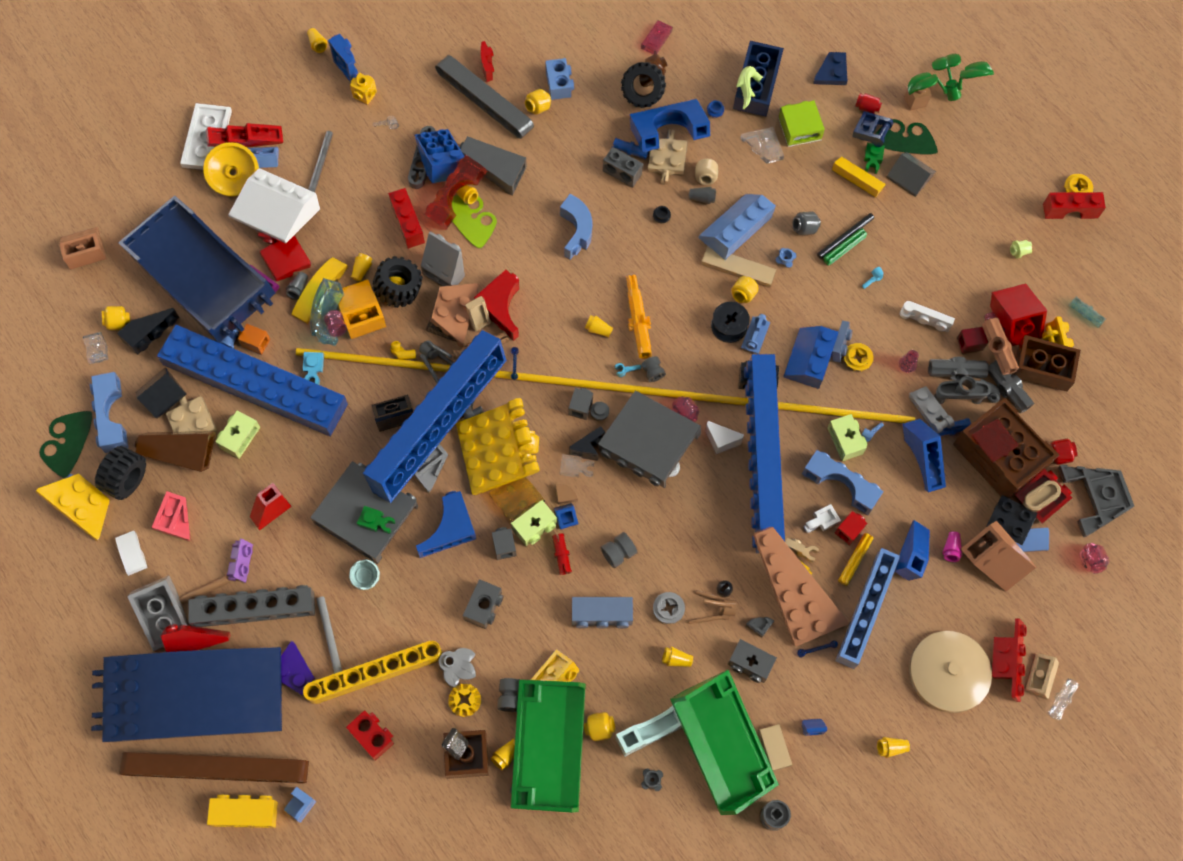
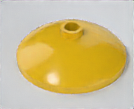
[203,143,259,197]

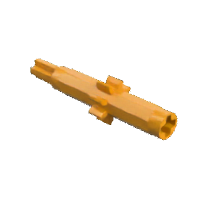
[626,274,652,359]

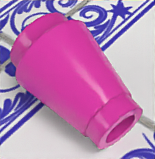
[942,531,962,562]

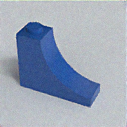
[902,419,946,493]
[416,491,476,558]

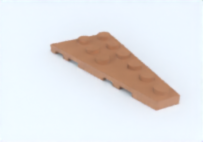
[753,526,850,647]

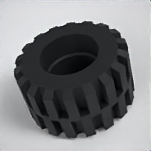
[621,62,666,108]
[372,256,423,308]
[95,446,146,500]

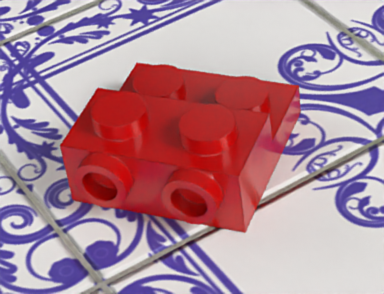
[1015,469,1073,524]

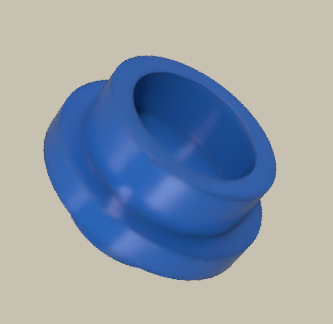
[707,100,724,118]

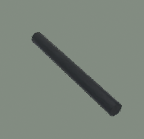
[817,213,874,259]

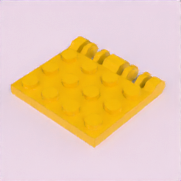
[456,398,540,495]

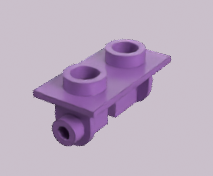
[227,539,253,583]

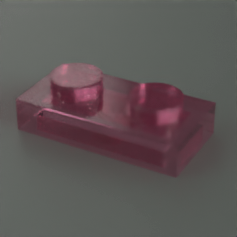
[641,20,673,55]

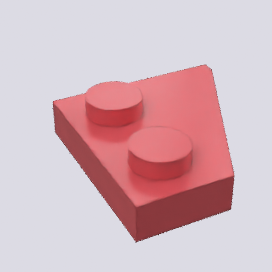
[152,492,190,541]

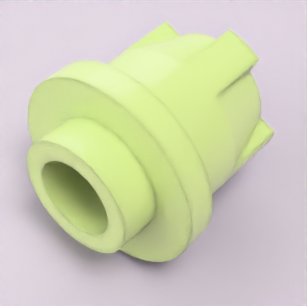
[1010,240,1032,259]

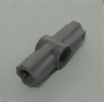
[928,357,989,380]
[988,360,1035,413]

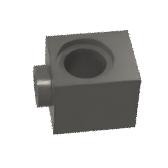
[568,388,593,420]
[492,527,517,560]

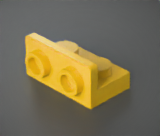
[531,649,579,682]

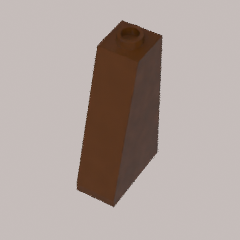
[135,431,216,472]

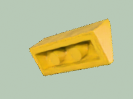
[832,156,886,198]

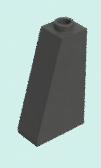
[459,136,527,196]

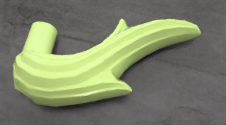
[736,66,763,110]

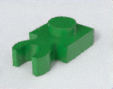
[864,142,885,174]
[357,506,395,534]

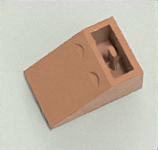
[961,521,1037,591]

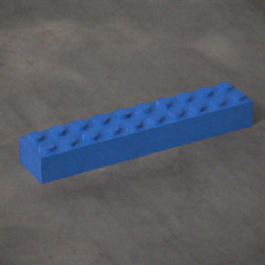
[157,325,348,437]
[363,330,507,503]
[744,354,785,553]

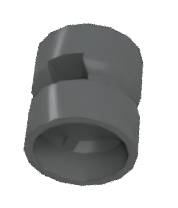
[600,532,638,568]
[497,678,520,712]
[759,800,791,831]

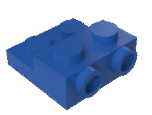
[328,34,358,83]

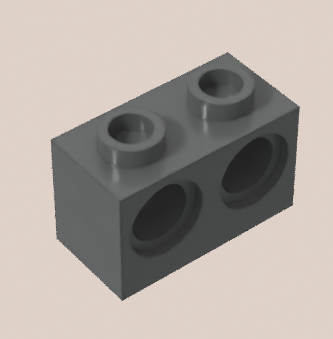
[603,147,643,188]

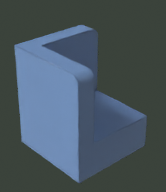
[284,787,317,823]

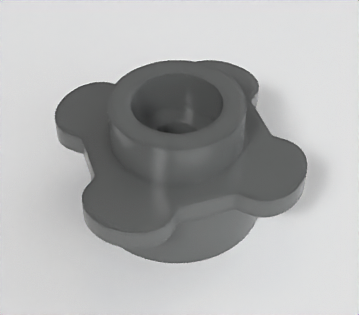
[641,768,663,791]

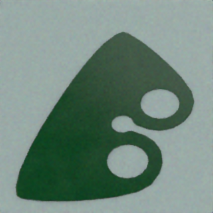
[876,119,938,154]
[39,411,92,478]

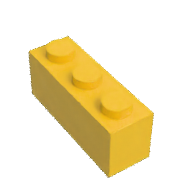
[207,795,278,828]

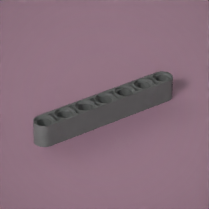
[435,55,534,139]

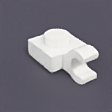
[804,504,841,533]

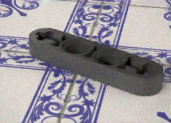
[408,126,436,189]

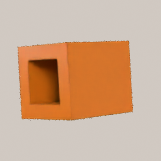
[238,324,270,355]

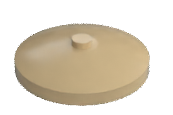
[909,631,992,713]

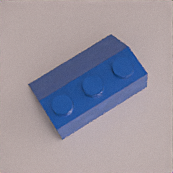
[783,326,838,389]

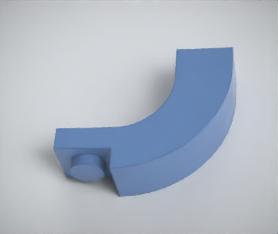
[560,194,593,260]

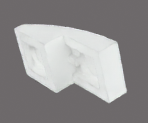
[115,531,147,576]

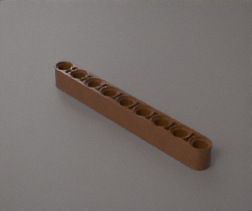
[119,752,309,784]

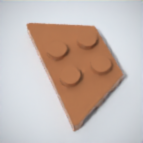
[430,283,479,347]

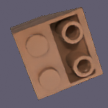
[59,227,107,270]

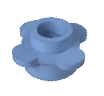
[775,248,796,268]

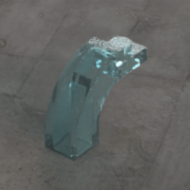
[310,278,344,346]

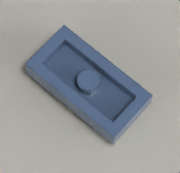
[832,320,853,362]

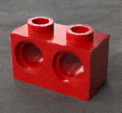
[346,710,394,761]

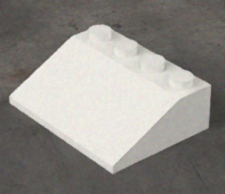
[228,168,320,243]

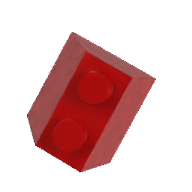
[990,283,1047,346]

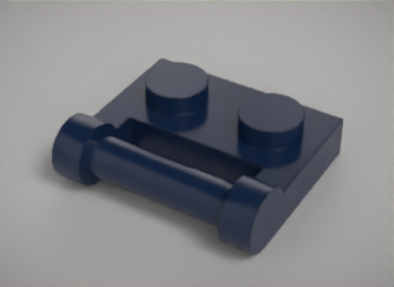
[852,111,893,147]

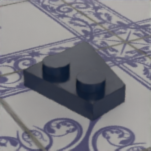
[813,52,848,85]

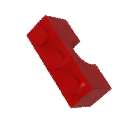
[388,188,425,249]
[1043,192,1106,219]

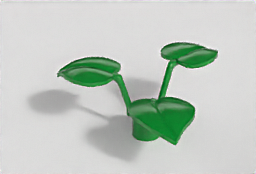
[908,53,994,101]

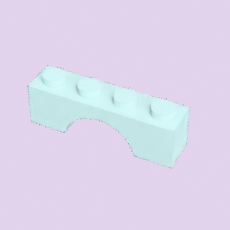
[616,706,682,757]

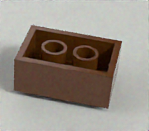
[1012,335,1081,392]

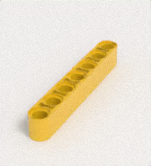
[303,641,442,704]

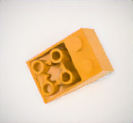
[333,279,386,339]

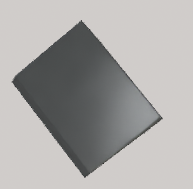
[887,152,936,197]

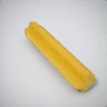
[838,533,873,586]

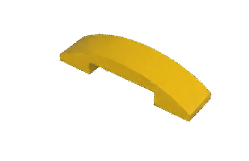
[292,257,348,324]

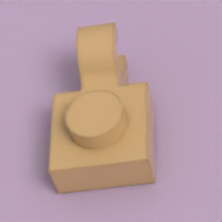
[785,538,819,563]

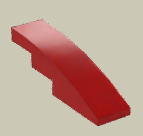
[206,123,283,147]

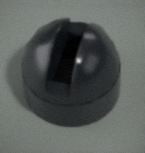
[716,580,733,597]

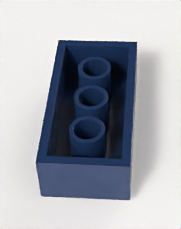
[733,41,784,117]

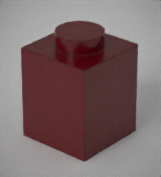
[957,327,989,354]

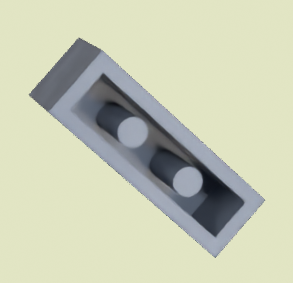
[572,597,633,629]

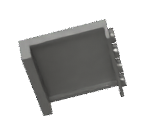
[598,390,701,488]
[310,461,418,564]

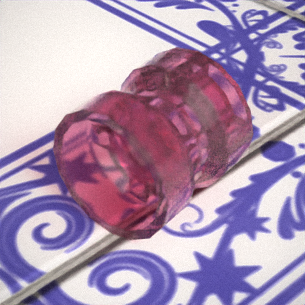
[324,310,347,337]

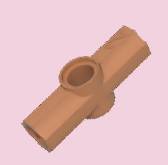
[982,318,1019,375]

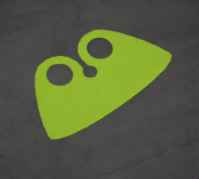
[442,195,497,248]

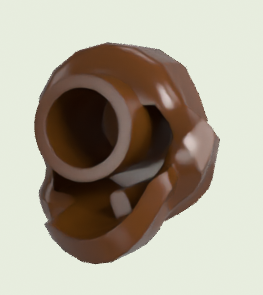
[639,54,668,87]

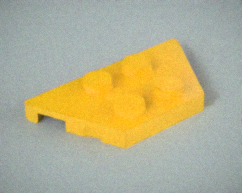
[36,474,110,541]

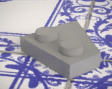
[414,444,448,493]

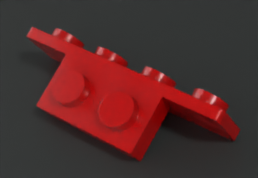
[992,618,1027,702]

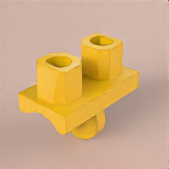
[1042,316,1074,347]

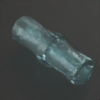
[1069,296,1106,328]

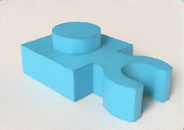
[303,352,324,385]

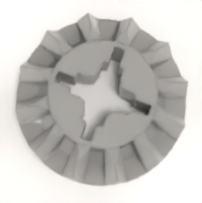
[653,592,685,624]

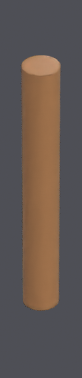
[170,576,230,606]

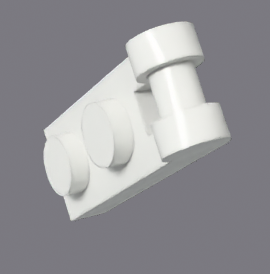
[900,301,955,332]

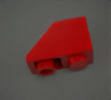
[250,483,292,530]

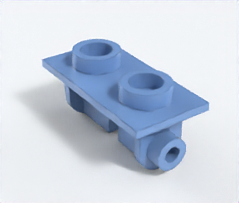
[741,314,770,354]

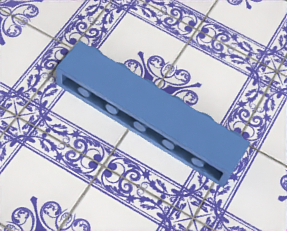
[835,548,900,669]

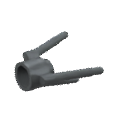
[419,340,454,383]

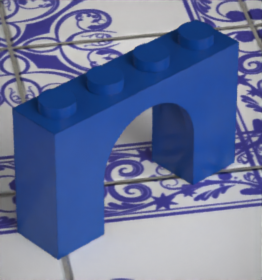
[630,99,710,152]

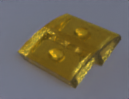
[489,477,545,522]

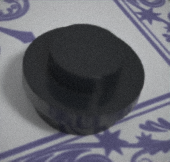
[653,206,671,223]

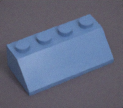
[698,194,776,260]

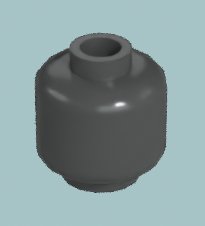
[792,211,821,235]

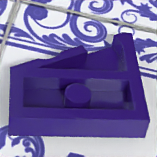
[281,641,315,697]

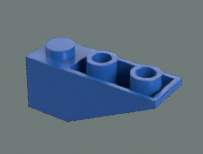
[894,520,930,581]

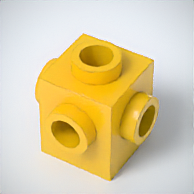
[350,72,377,105]

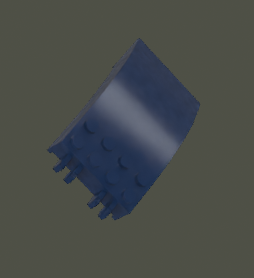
[118,195,276,343]
[91,647,282,742]

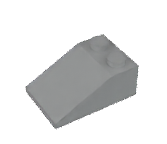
[127,575,189,651]

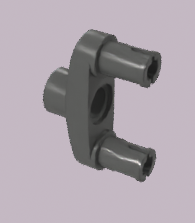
[934,376,991,404]

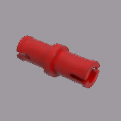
[552,533,572,575]

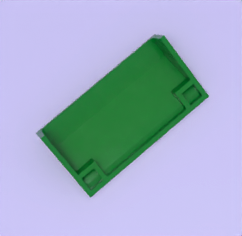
[670,670,779,815]
[511,680,586,813]

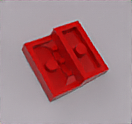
[260,236,312,281]

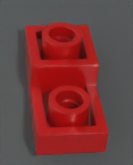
[480,41,494,82]

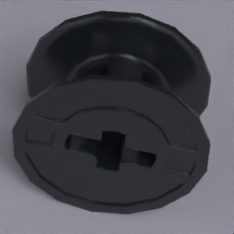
[711,302,750,343]

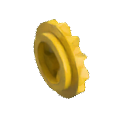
[1064,174,1093,192]
[843,343,874,372]
[448,684,481,717]

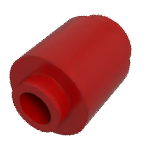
[855,93,882,114]

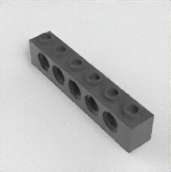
[189,585,315,627]

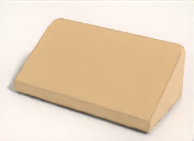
[1025,653,1059,699]

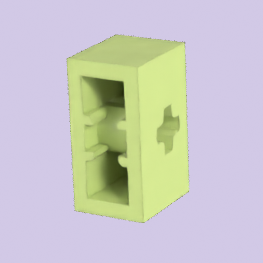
[216,410,260,459]
[827,414,867,461]
[511,500,557,546]

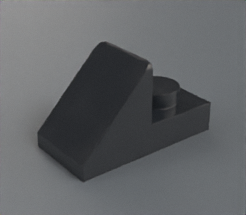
[569,426,605,461]

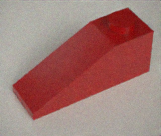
[161,624,231,652]

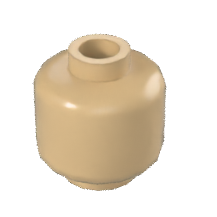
[695,158,718,185]

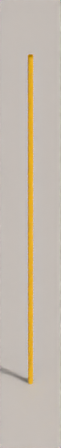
[296,348,915,423]

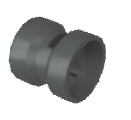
[641,356,666,382]

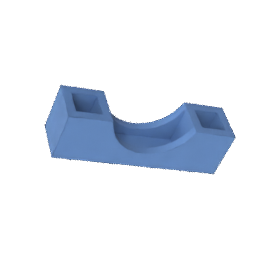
[90,372,128,453]
[802,450,884,515]

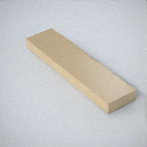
[701,246,777,287]

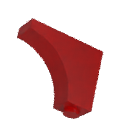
[474,270,519,341]

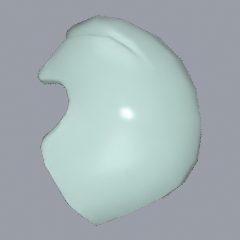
[349,559,380,590]

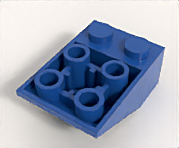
[414,129,466,183]

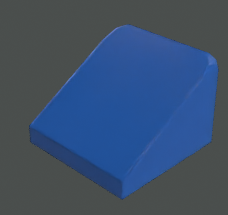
[554,503,579,529]
[802,719,827,736]

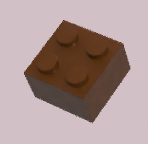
[443,730,489,779]

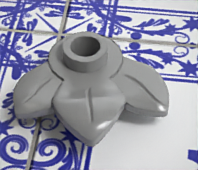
[438,648,476,687]

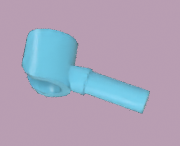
[862,267,884,289]
[615,363,641,377]

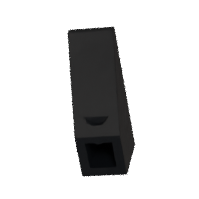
[117,308,180,355]

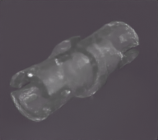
[1048,678,1079,720]

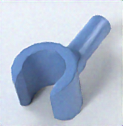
[861,422,884,442]

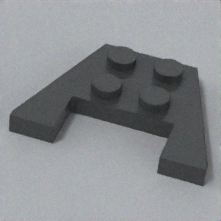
[1058,465,1134,538]

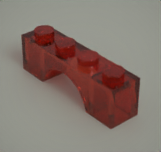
[424,155,487,230]

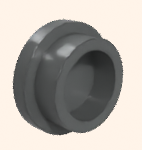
[590,402,609,420]

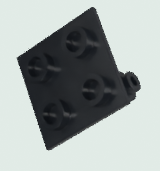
[986,495,1038,545]

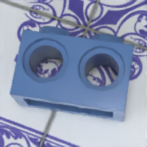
[545,58,574,100]

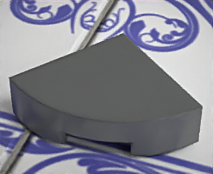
[746,617,774,637]

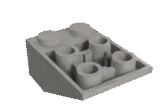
[421,231,465,286]

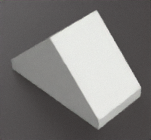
[705,421,744,454]

